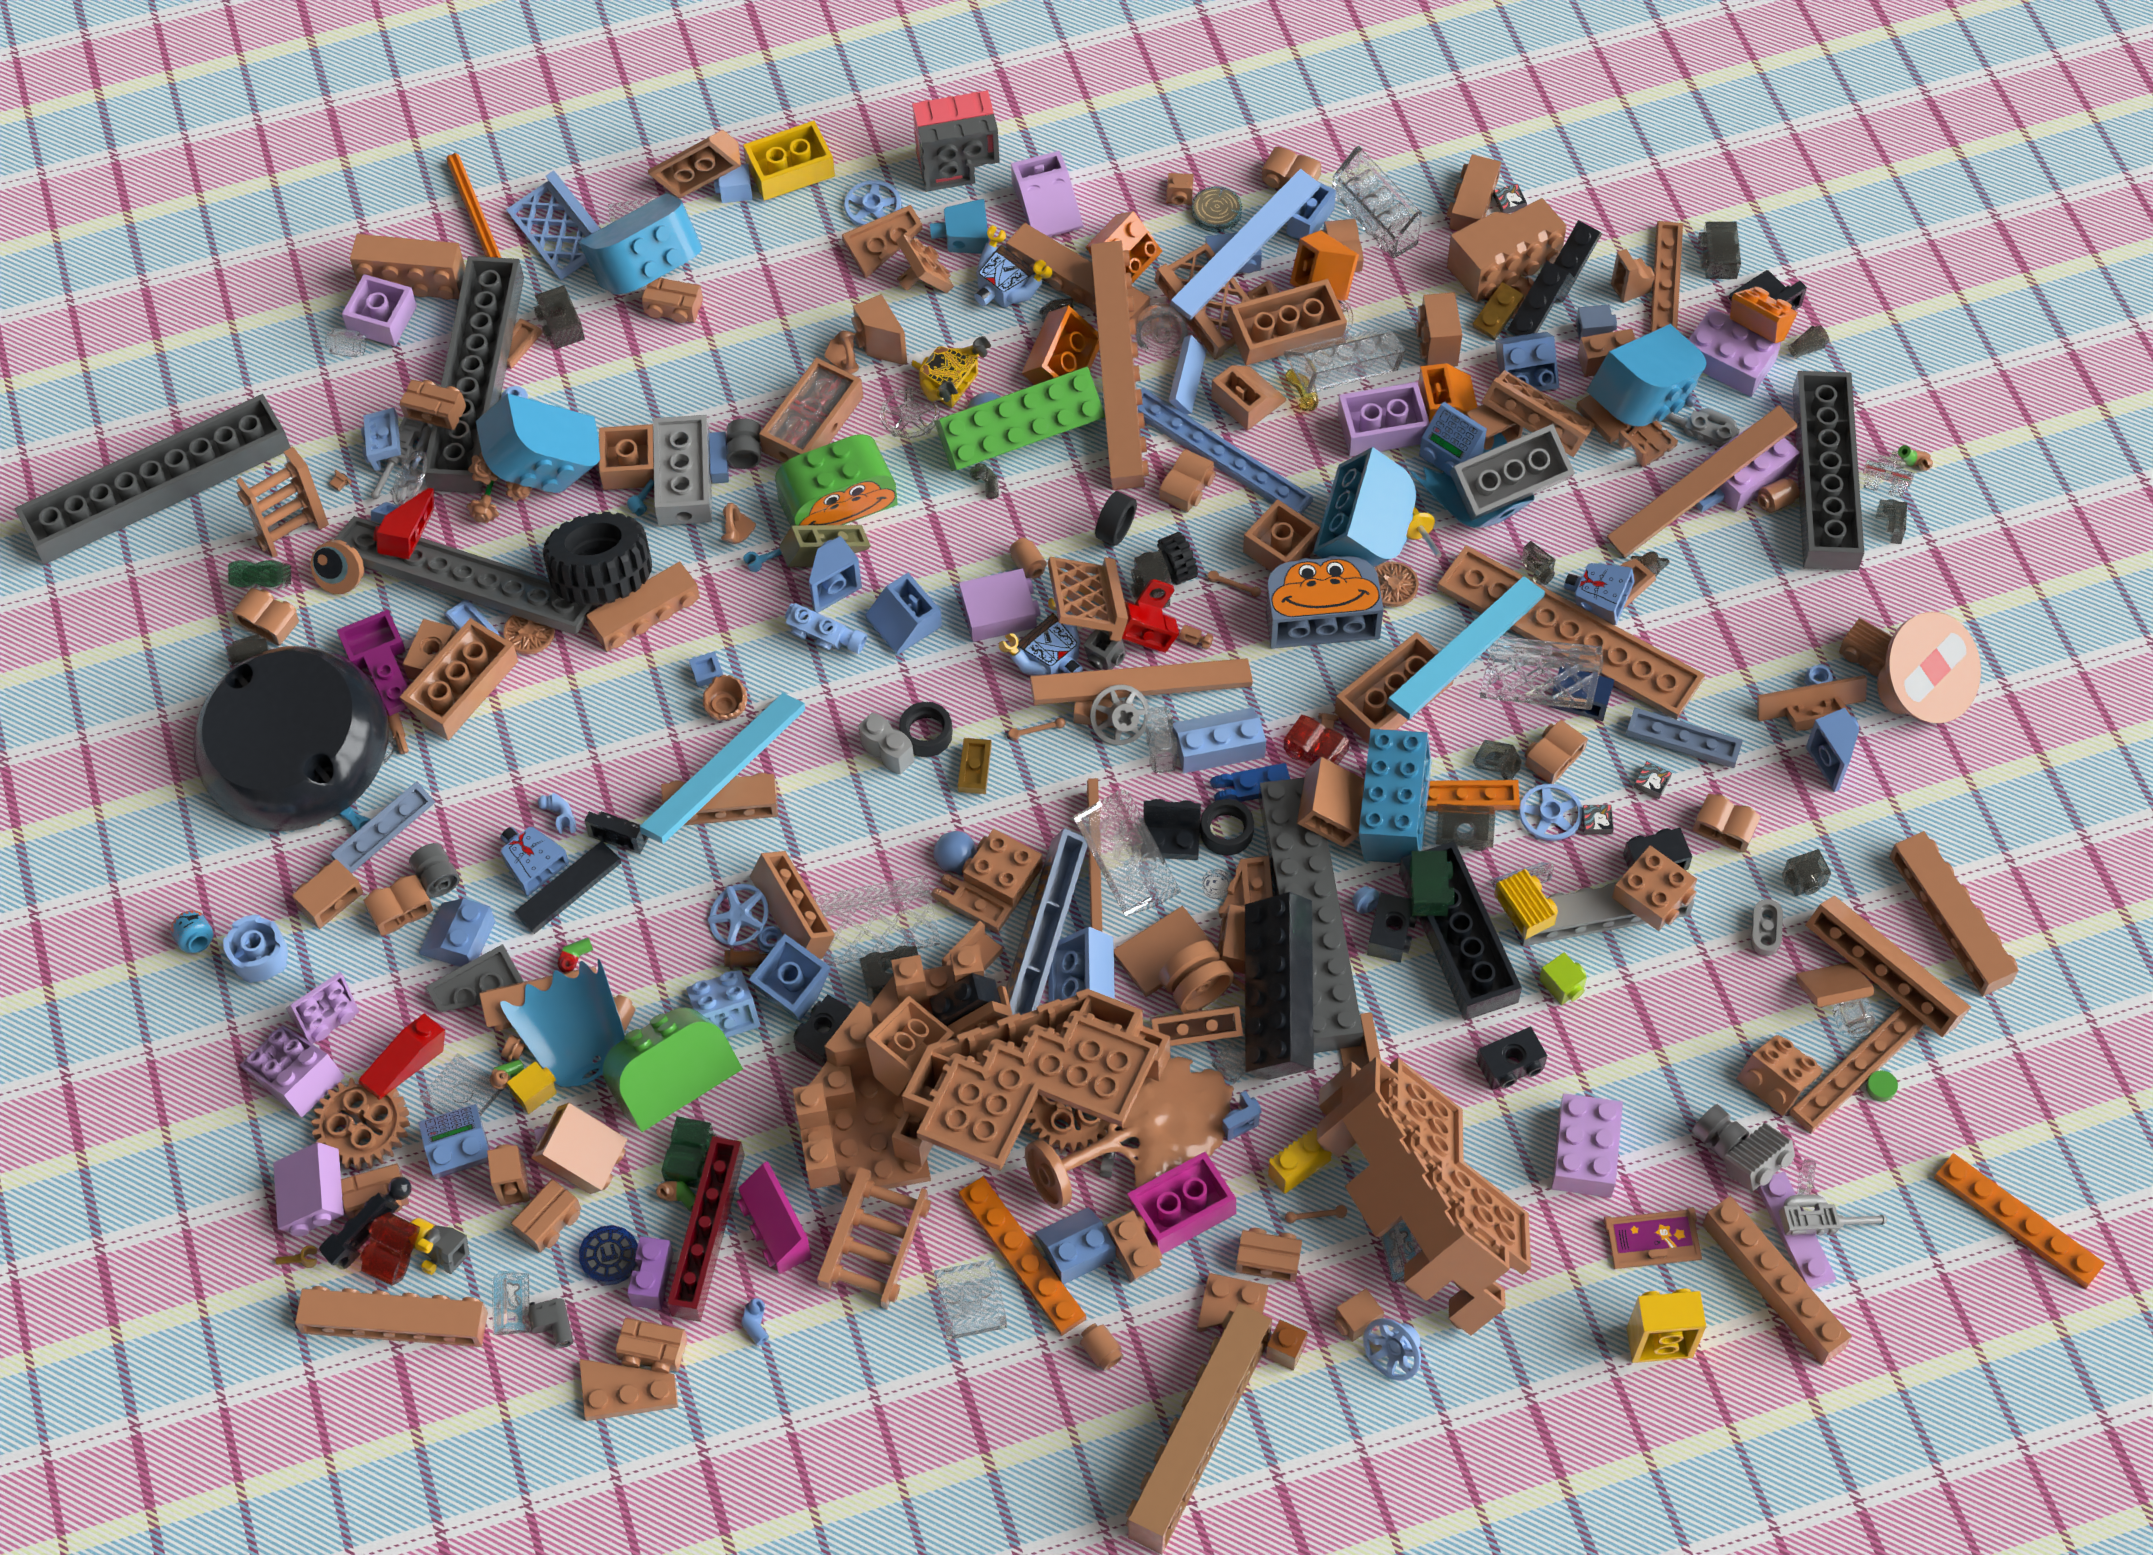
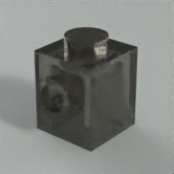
[1782,849,1831,896]

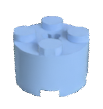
[223,915,288,983]

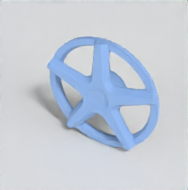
[844,180,902,226]
[1519,784,1583,841]
[708,884,768,946]

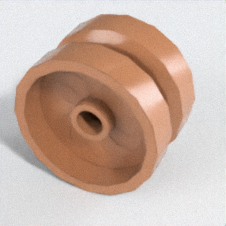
[1158,940,1234,1013]

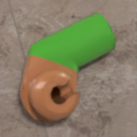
[1898,445,1933,471]
[489,1059,524,1090]
[656,1181,696,1212]

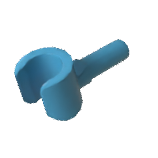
[627,479,654,516]
[743,549,782,572]

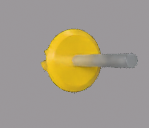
[1406,507,1442,558]

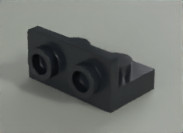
[584,811,649,854]

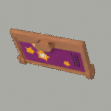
[1604,1207,1702,1269]

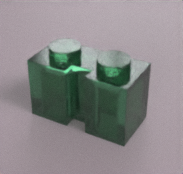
[1409,851,1454,916]
[661,1116,717,1188]

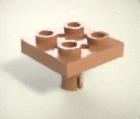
[896,234,954,293]

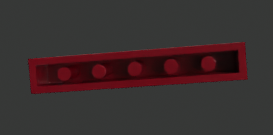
[667,1136,745,1322]

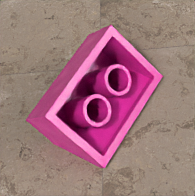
[1127,1152,1237,1254]
[737,1161,812,1274]

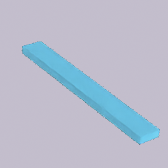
[1387,576,1545,720]
[640,693,805,844]

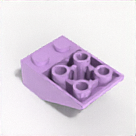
[1011,151,1084,237]
[286,972,359,1044]
[240,1025,345,1118]

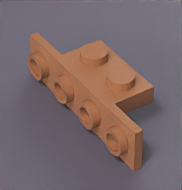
[1757,675,1867,731]

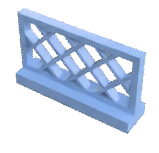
[506,170,600,281]

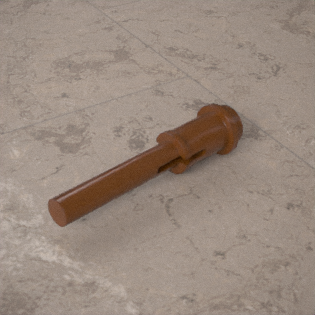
[724,947,768,970]

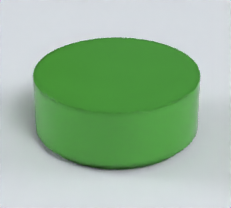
[1866,1070,1898,1102]

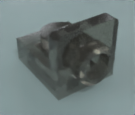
[1875,499,1907,544]
[1521,541,1556,585]
[1473,740,1522,780]

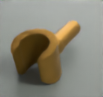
[275,1245,318,1268]

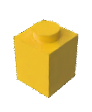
[507,1061,557,1115]

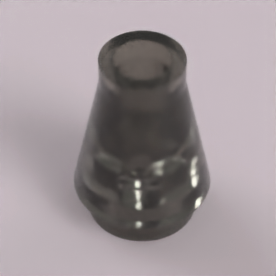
[1788,325,1830,359]

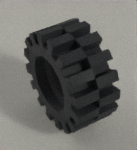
[1157,532,1198,585]

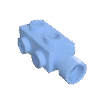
[785,603,868,654]

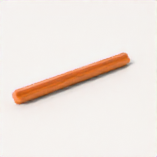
[446,153,502,258]

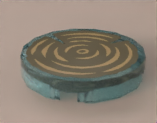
[1191,186,1243,233]

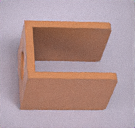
[1467,404,1523,450]

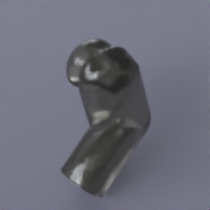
[1039,298,1074,323]
[970,463,999,499]

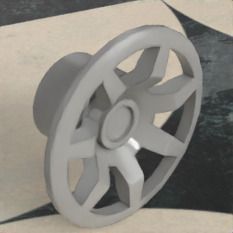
[1090,684,1150,745]

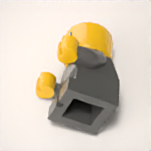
[404,1218,470,1275]

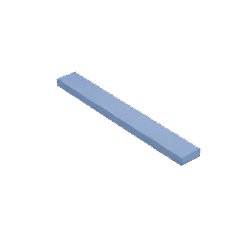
[1170,169,1321,320]

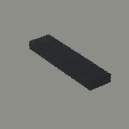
[514,841,622,934]

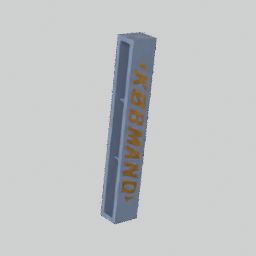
[1006,828,1090,1015]

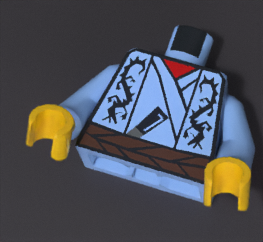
[974,225,1052,307]
[998,597,1082,676]

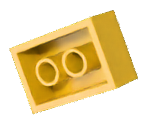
[743,120,835,201]
[1626,1288,1707,1363]

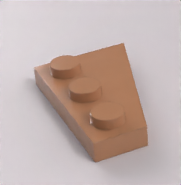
[842,205,923,279]
[580,1359,678,1421]

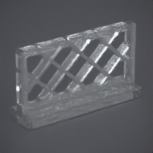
[1480,637,1603,710]
[814,875,940,966]

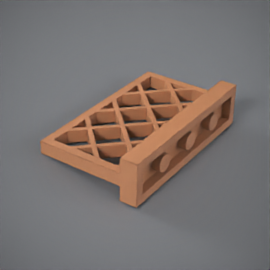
[1154,243,1250,360]
[1481,370,1596,457]
[1048,557,1128,642]

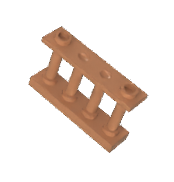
[236,447,329,558]
[817,1167,931,1309]

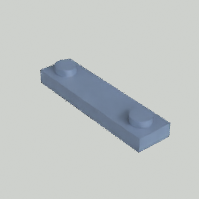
[1625,707,1743,768]
[329,781,435,873]

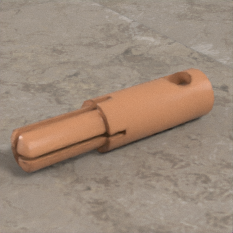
[386,711,409,754]

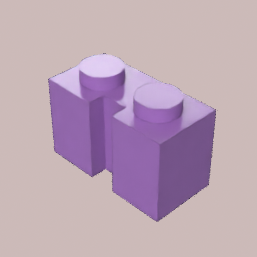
[627,1236,674,1310]

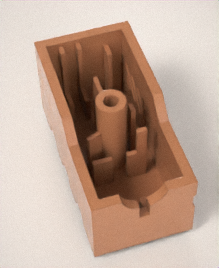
[1447,198,1567,302]

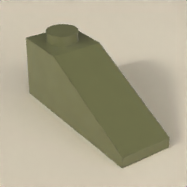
[779,525,871,567]

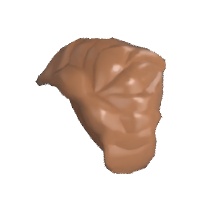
[824,331,859,374]
[721,503,756,544]

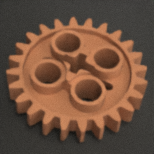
[311,1078,410,1171]
[1025,1094,1110,1154]

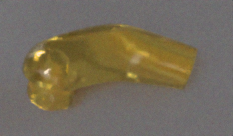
[1285,369,1319,411]

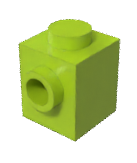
[1539,952,1587,1005]

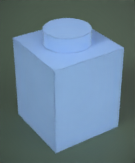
[714,164,753,203]

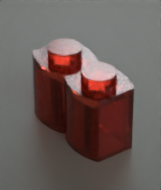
[1283,714,1349,766]
[360,1212,420,1286]

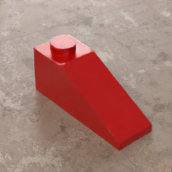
[373,488,434,559]
[358,1013,445,1100]

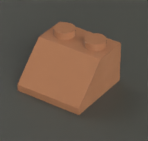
[851,294,907,365]

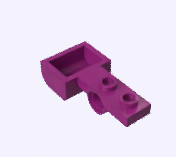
[337,609,408,716]

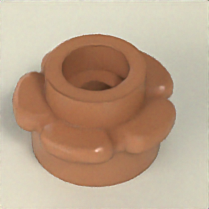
[501,1035,526,1062]

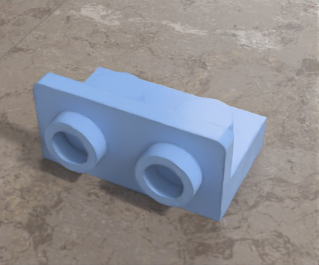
[361,408,401,471]

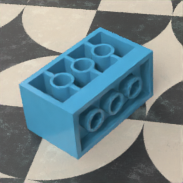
[1359,729,1432,863]

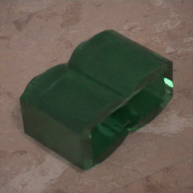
[228,560,291,589]

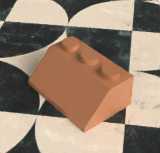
[648,130,741,199]
[865,996,954,1096]

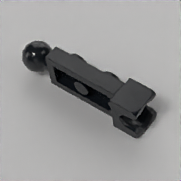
[319,1176,412,1269]

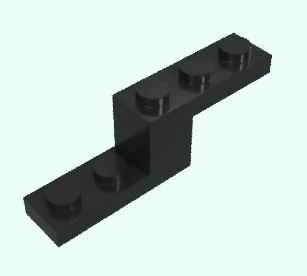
[1507,220,1602,336]

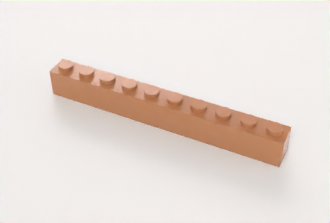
[1091,240,1149,490]

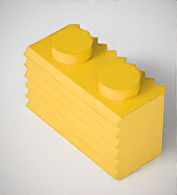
[1494,869,1558,940]
[1268,1127,1332,1194]

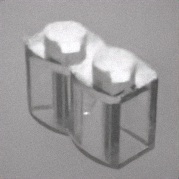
[1145,706,1177,773]

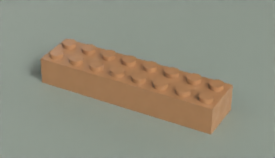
[1125,1303,1272,1555]

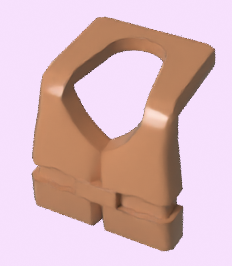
[1618,421,1678,467]

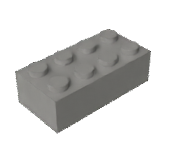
[1450,424,1575,521]

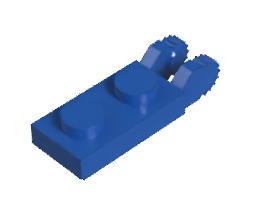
[1210,763,1290,802]

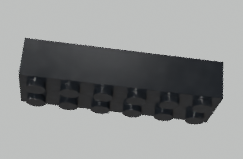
[1399,841,1522,1021]
[1245,892,1314,1080]

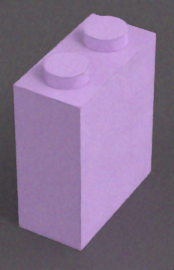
[959,568,1040,642]
[273,1142,344,1236]

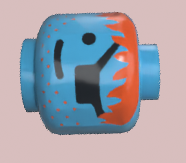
[170,910,214,953]

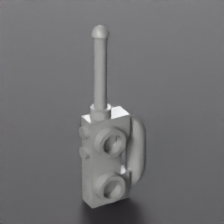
[1665,408,1740,448]
[371,417,431,499]
[1779,1194,1887,1236]

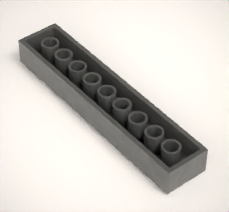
[423,256,524,494]
[14,394,291,565]
[1259,777,1363,1053]

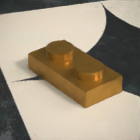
[1473,282,1524,340]
[958,738,992,794]

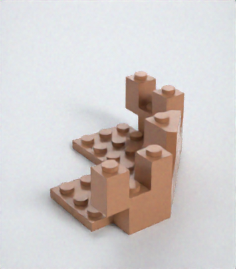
[792,944,984,1197]
[892,989,1170,1171]
[1317,1057,1531,1336]

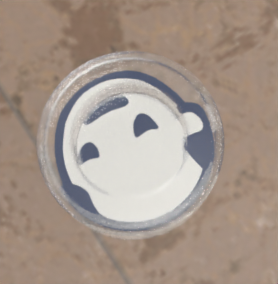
[1202,869,1231,899]

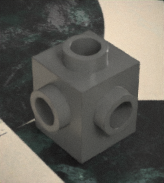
[1083,629,1126,670]

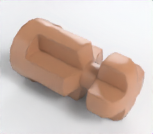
[1179,625,1213,650]

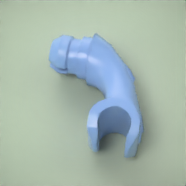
[538,792,576,834]

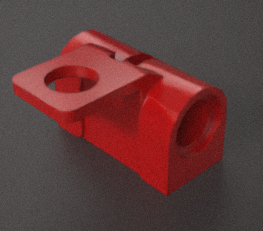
[1122,579,1179,653]

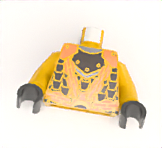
[911,336,991,408]

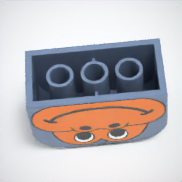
[1266,556,1384,649]

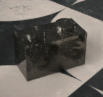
[1131,550,1171,608]

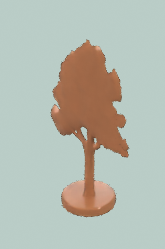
[1024,1056,1234,1210]

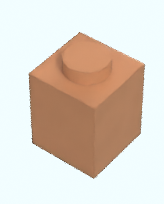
[1334,1288,1384,1342]

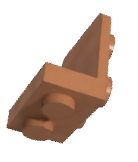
[1736,1035,1823,1116]

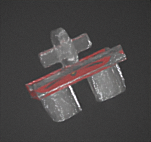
[1862,450,1915,498]

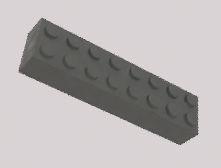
[1792,371,1864,570]

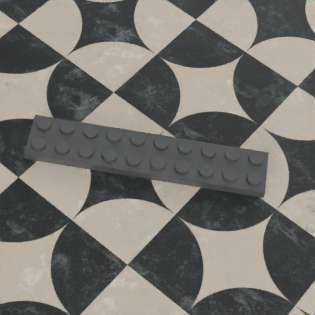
[334,516,598,635]

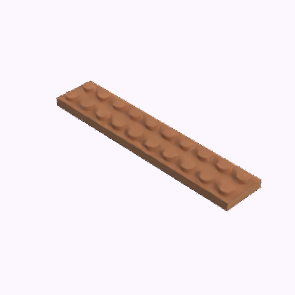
[1437,545,1705,720]

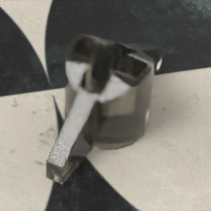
[1630,551,1670,577]

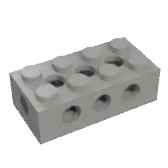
[653,415,712,526]

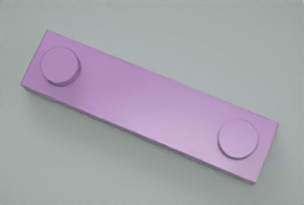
[1757,1171,1836,1290]

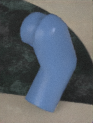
[741,1298,769,1346]

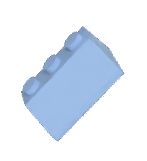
[1171,708,1266,773]
[1048,926,1115,1002]

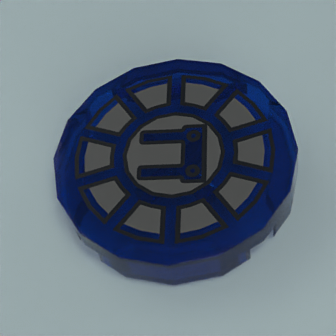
[579,1225,638,1285]

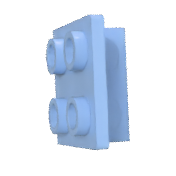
[686,970,761,1038]

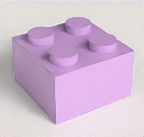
[342,274,417,346]

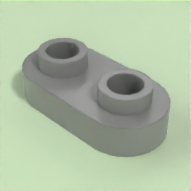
[1751,899,1783,956]

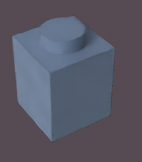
[1575,304,1617,342]

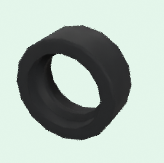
[1095,491,1137,546]
[899,701,953,757]
[1200,799,1254,856]

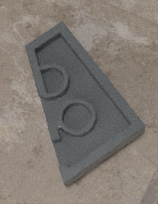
[425,944,524,1012]

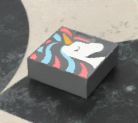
[1493,184,1527,214]
[1634,761,1672,799]
[1582,805,1614,835]

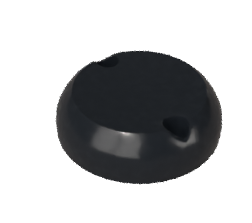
[193,646,389,831]

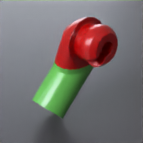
[557,937,593,972]

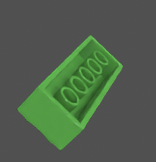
[934,366,1105,471]

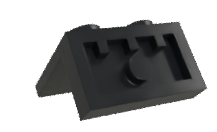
[1729,270,1807,310]
[1141,799,1201,860]

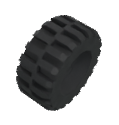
[543,512,653,605]

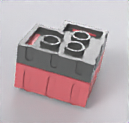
[912,90,1000,192]

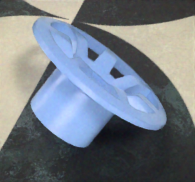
[1363,1318,1421,1381]

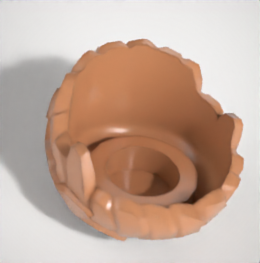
[703,675,747,721]

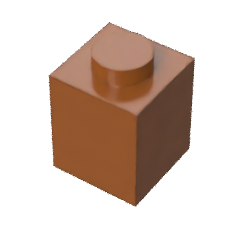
[1266,1319,1308,1371]

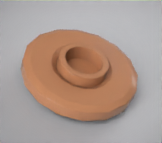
[1375,561,1419,607]
[503,615,555,654]

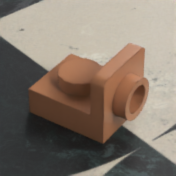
[1166,173,1194,205]

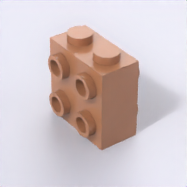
[962,828,1043,911]
[1612,846,1697,931]

